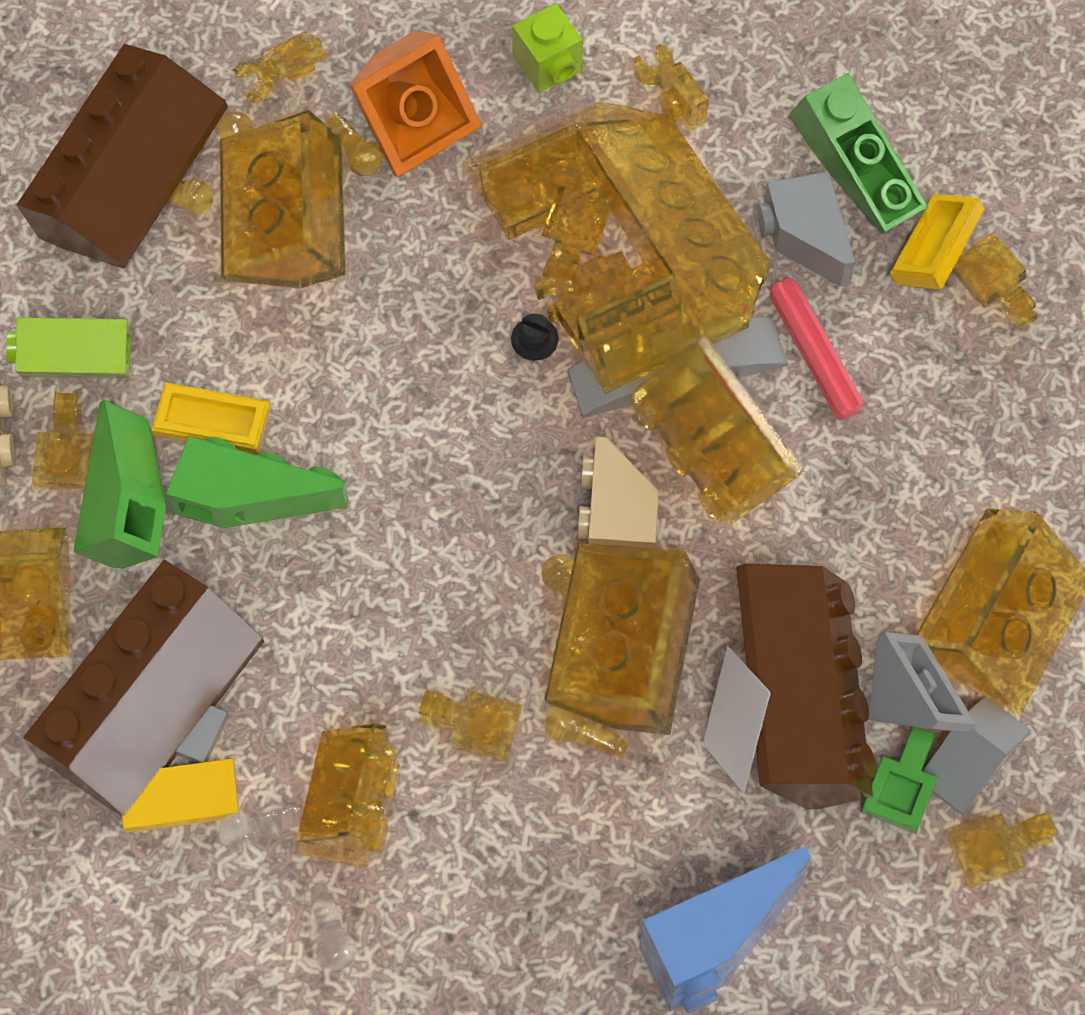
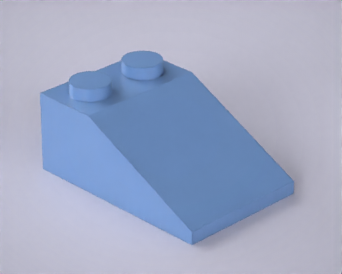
[639,846,811,1013]

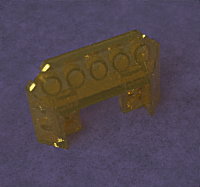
[463,101,770,394]

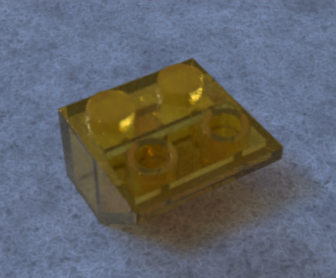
[0,527,71,660]
[296,723,401,868]

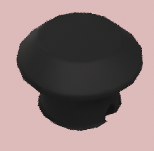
[511,313,559,361]

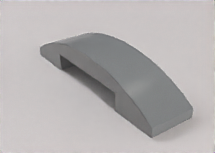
[568,317,788,418]

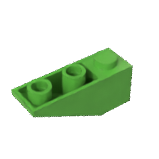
[789,73,928,233]
[73,400,166,569]
[166,436,349,528]

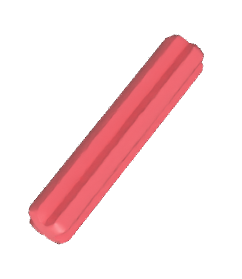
[770,278,863,420]

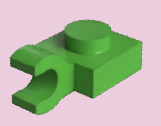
[862,727,938,834]

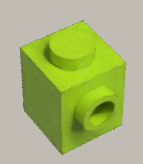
[512,3,583,93]

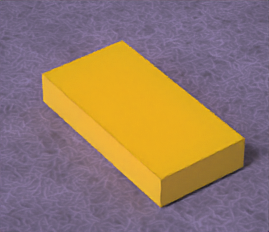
[890,193,985,290]
[151,382,271,455]
[122,758,240,833]

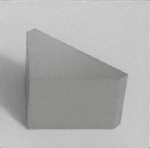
[869,632,976,732]
[923,696,1031,816]

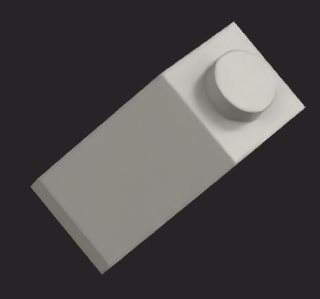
[757,171,855,287]

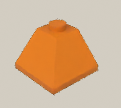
[349,30,482,177]

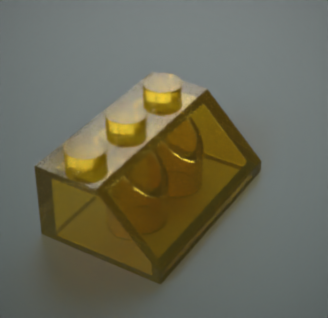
[220,110,346,289]
[631,335,805,526]
[916,508,1085,715]
[544,543,700,735]

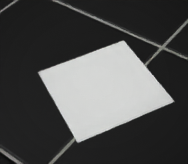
[704,646,771,793]

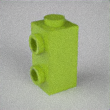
[6,317,131,379]

